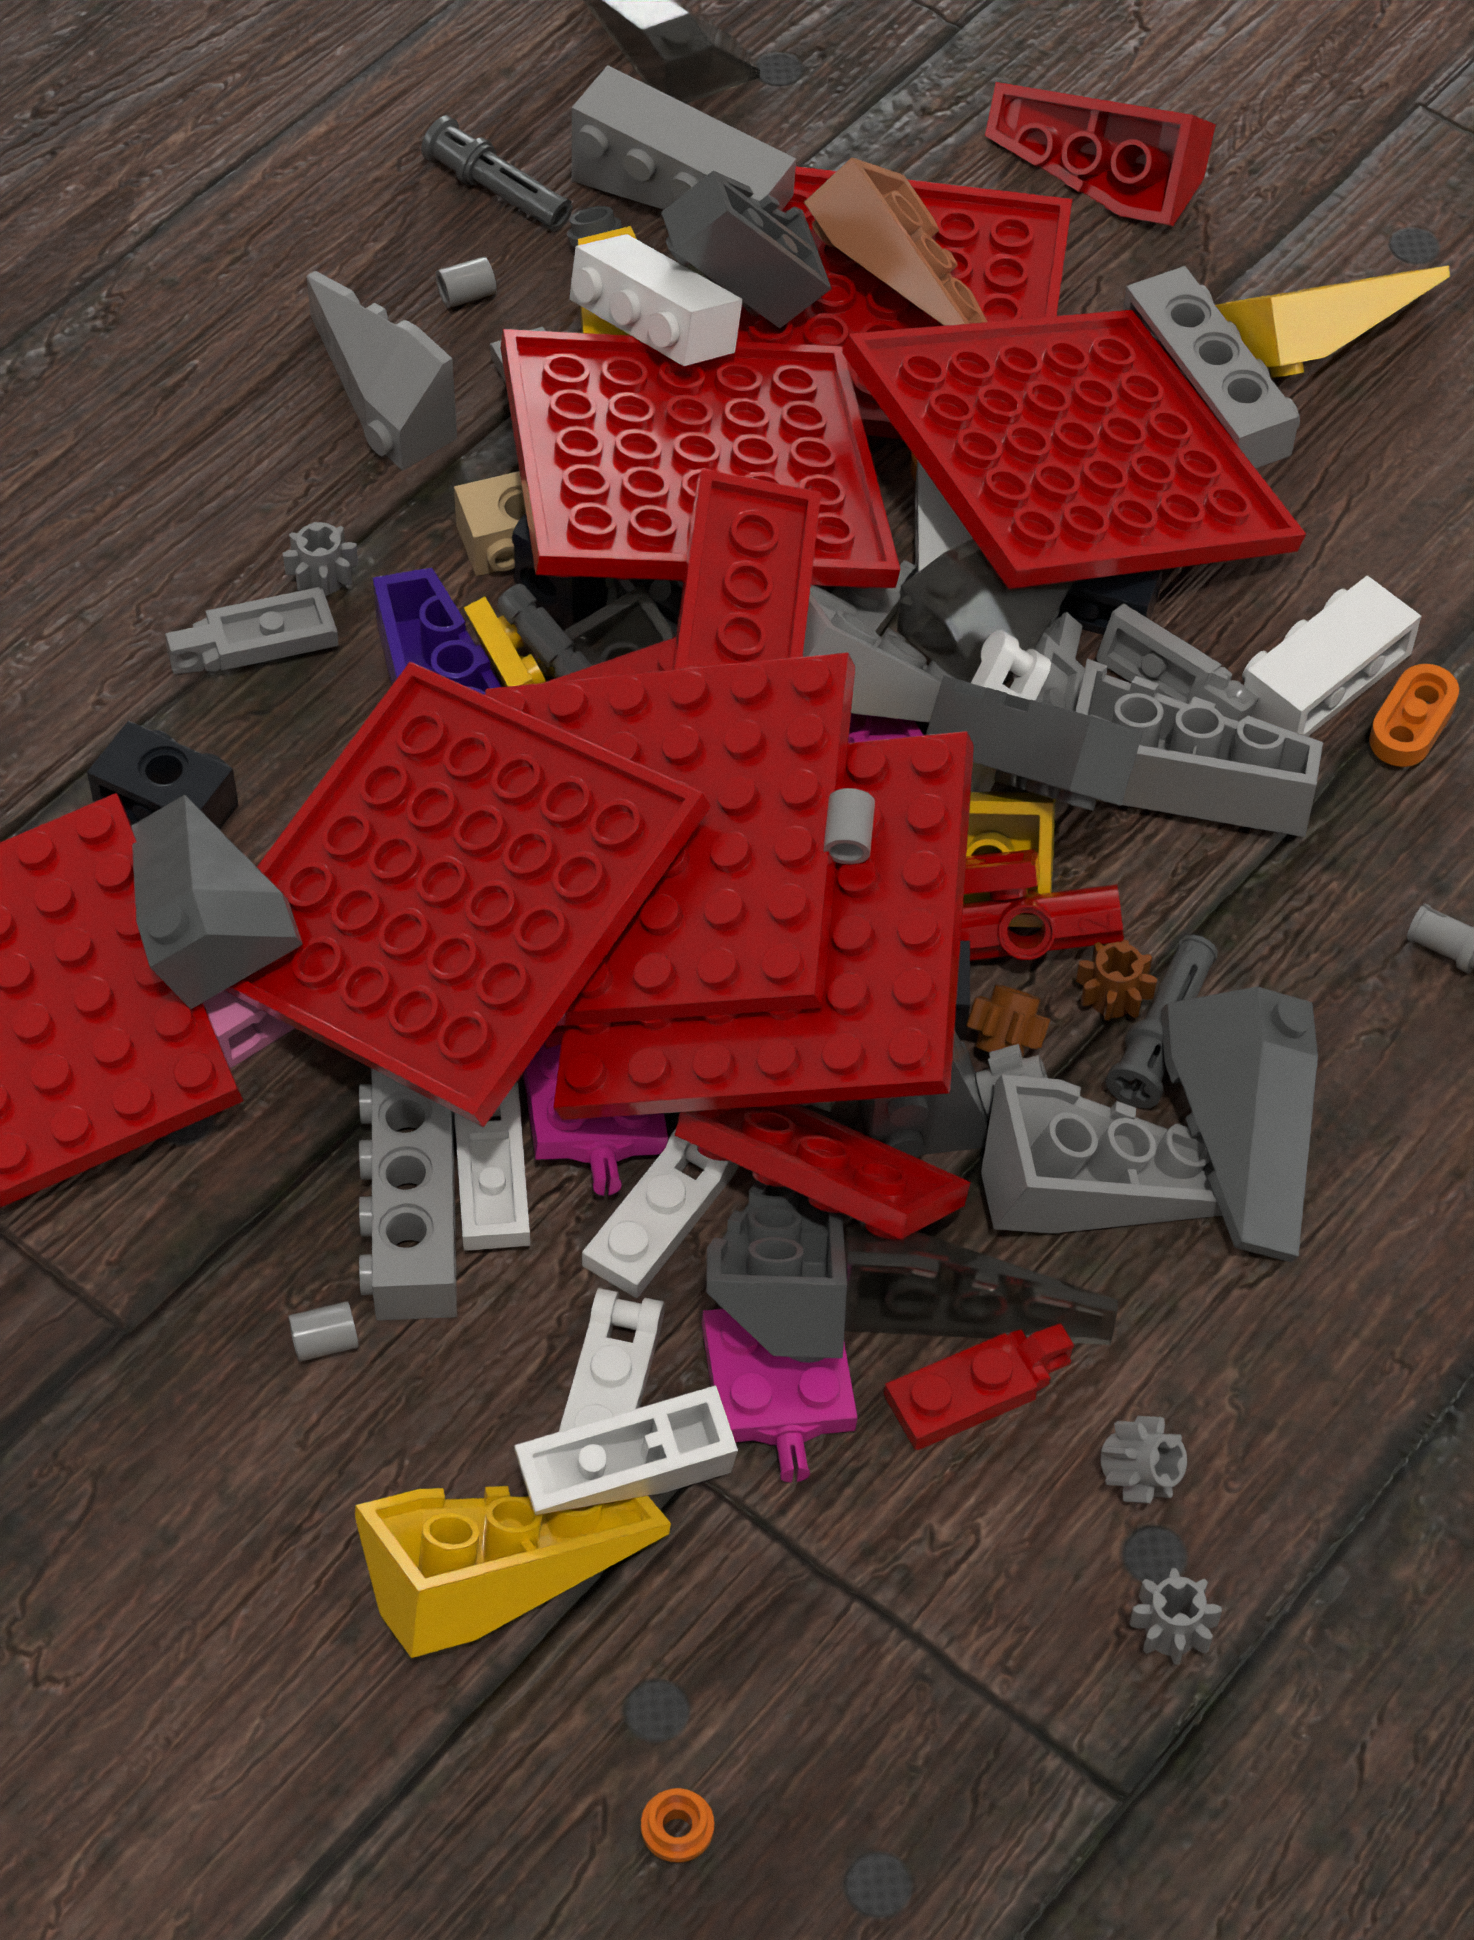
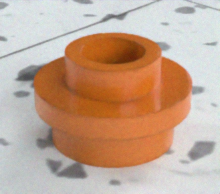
[641,1788,714,1863]

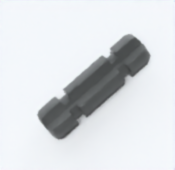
[497,583,593,678]

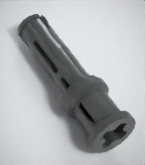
[421,115,573,232]
[1105,935,1218,1108]

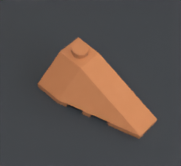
[804,158,987,326]

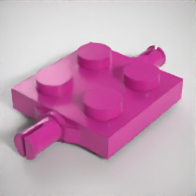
[523,1043,668,1195]
[701,1309,858,1482]

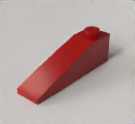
[985,82,1216,226]

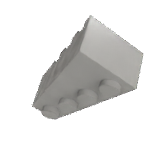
[572,65,796,211]
[1075,659,1323,837]

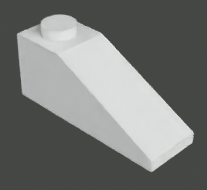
[514,1385,738,1515]

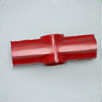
[961,884,1124,960]

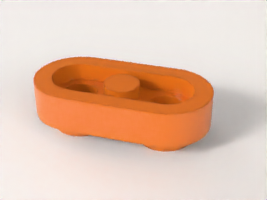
[1369,664,1459,767]

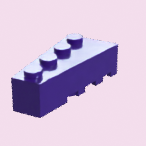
[373,567,501,695]

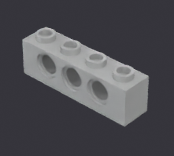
[1123,266,1300,469]
[359,1069,457,1321]

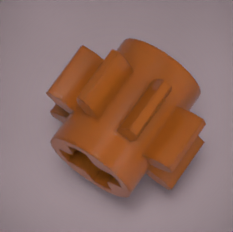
[1076,940,1157,1021]
[966,984,1050,1056]

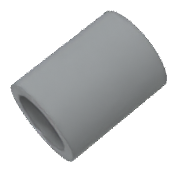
[436,256,497,308]
[823,788,875,864]
[288,1301,359,1362]

